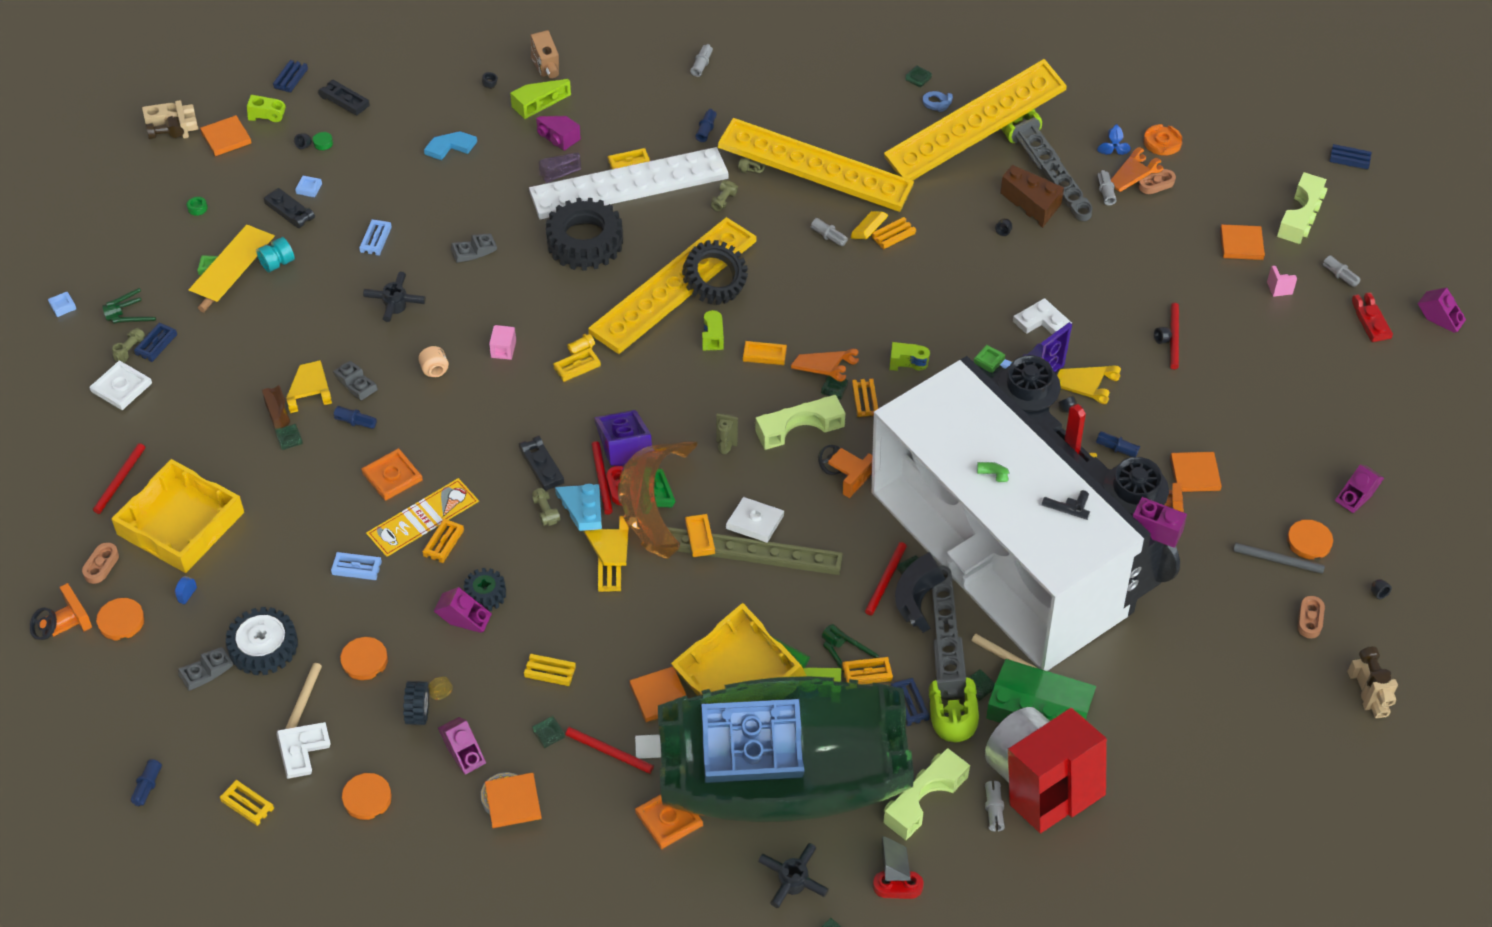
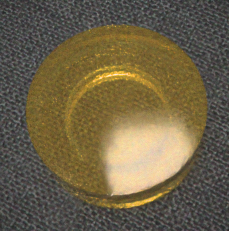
[428,677,453,700]

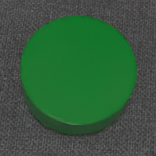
[313,132,333,150]
[186,197,208,216]

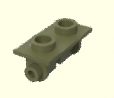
[716,413,738,454]

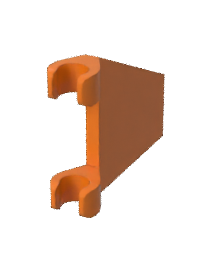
[1111,147,1163,192]
[791,349,859,381]

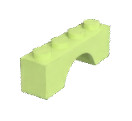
[1277,172,1328,244]
[755,395,845,450]
[883,748,970,840]

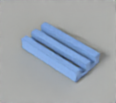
[359,219,392,256]
[331,552,382,580]

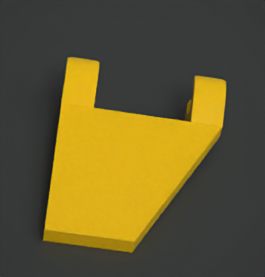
[286,360,332,413]
[1057,365,1121,404]
[584,516,629,566]

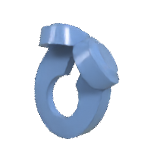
[923,91,953,112]

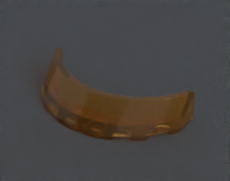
[618,441,698,559]

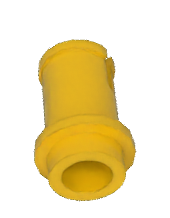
[567,334,595,355]

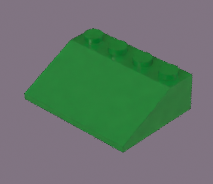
[986,659,1096,723]

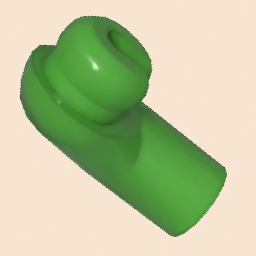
[977,462,1010,482]

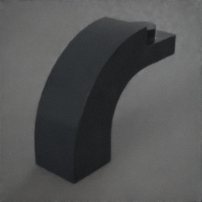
[895,552,946,633]

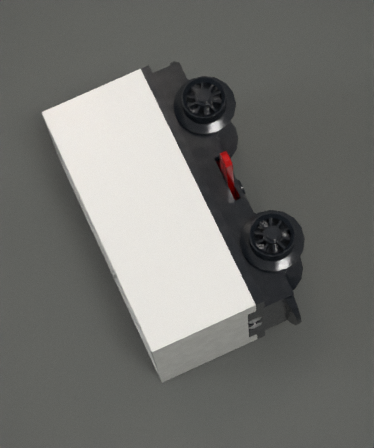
[871,355,1180,671]

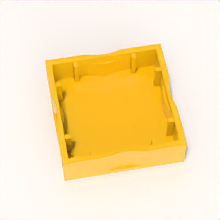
[111,459,244,573]
[671,603,807,704]

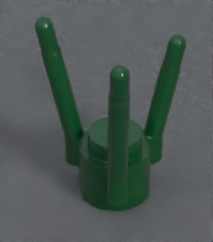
[102,288,156,324]
[822,624,879,673]

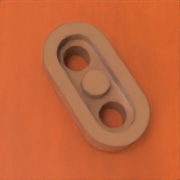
[1138,169,1176,194]
[82,543,119,584]
[1298,596,1325,639]

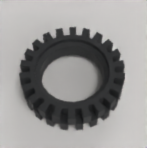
[682,240,748,305]

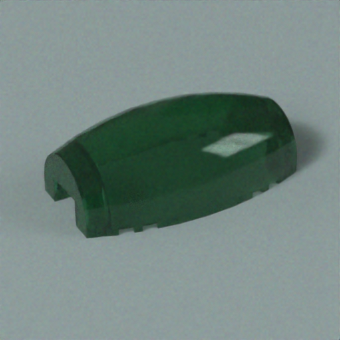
[658,676,914,822]

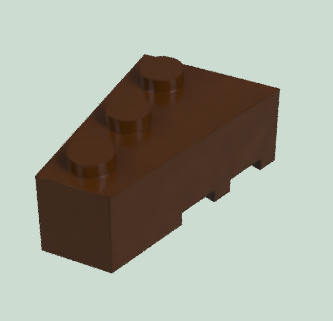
[1000,165,1064,228]

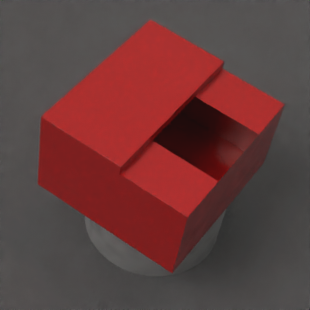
[985,707,1107,834]

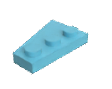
[555,484,602,531]

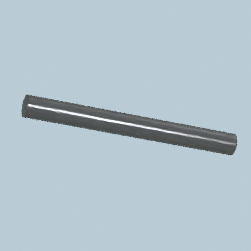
[1233,543,1325,574]

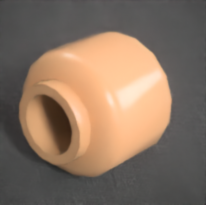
[419,346,449,377]

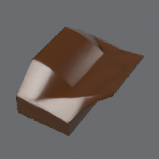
[262,385,290,434]

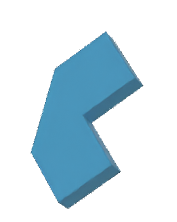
[424,131,477,160]

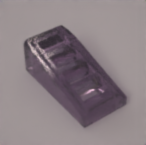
[539,153,581,183]

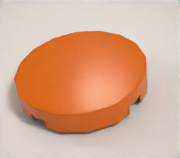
[1143,124,1182,156]
[1287,520,1333,560]
[96,598,144,640]
[340,637,388,680]
[342,773,392,820]

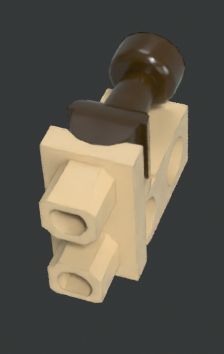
[142,100,198,139]
[1347,646,1398,719]

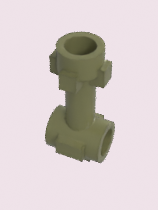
[711,180,738,211]
[112,328,145,363]
[532,488,561,526]

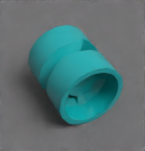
[256,237,295,273]

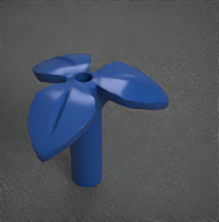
[1097,124,1131,155]

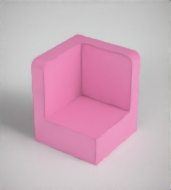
[1267,266,1297,297]
[489,325,516,360]

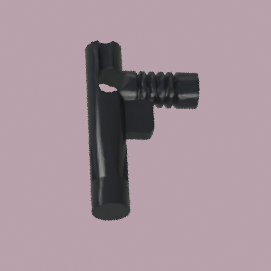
[1042,490,1090,520]

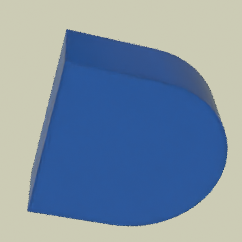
[175,576,197,604]

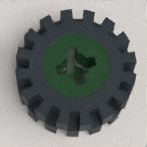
[464,568,506,611]

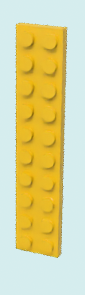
[884,59,1067,181]
[718,118,914,212]
[588,217,756,354]

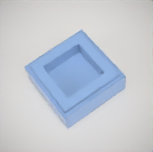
[296,176,322,197]
[48,292,76,317]

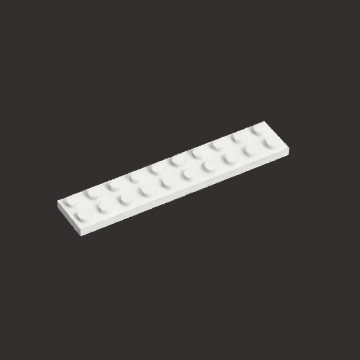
[529,147,728,220]

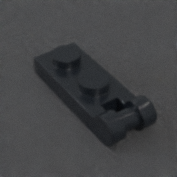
[318,80,370,116]
[263,188,315,228]
[519,436,564,491]

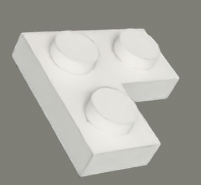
[1013,298,1072,334]
[276,722,330,779]

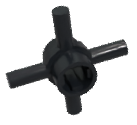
[363,271,426,322]
[758,843,829,908]

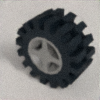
[403,681,429,725]

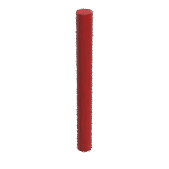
[1170,303,1179,370]
[591,441,613,515]
[93,443,146,514]
[865,542,907,616]
[565,727,654,774]

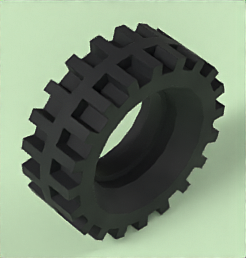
[546,198,623,271]

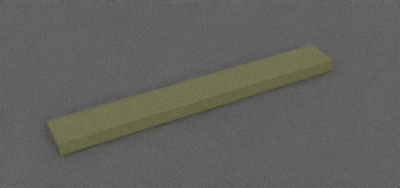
[662,527,843,575]

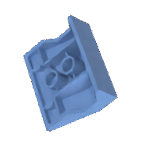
[701,699,804,783]

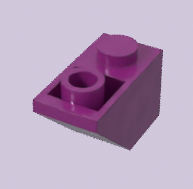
[536,116,581,151]
[1417,287,1466,333]
[1335,464,1384,513]
[1133,497,1187,548]
[434,587,492,633]
[438,717,486,775]

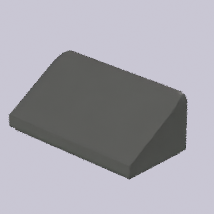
[882,836,910,881]

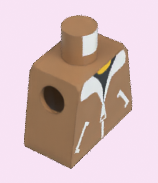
[531,30,559,78]

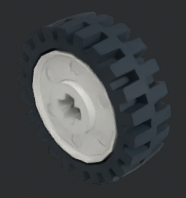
[226,607,298,675]

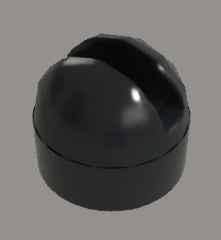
[482,72,498,89]
[294,133,312,149]
[995,218,1012,236]
[1154,327,1172,344]
[1058,396,1077,413]
[1371,579,1392,599]

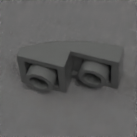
[451,234,497,263]
[333,361,378,401]
[178,647,233,691]

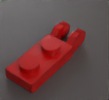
[1352,292,1393,342]

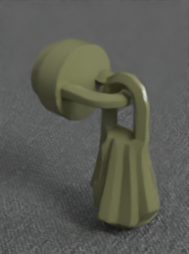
[738,157,766,173]

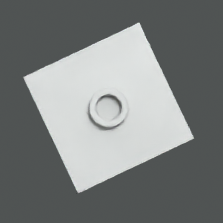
[90,360,152,410]
[726,497,784,543]

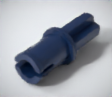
[695,109,717,142]
[334,406,377,429]
[1096,431,1140,457]
[130,759,162,806]

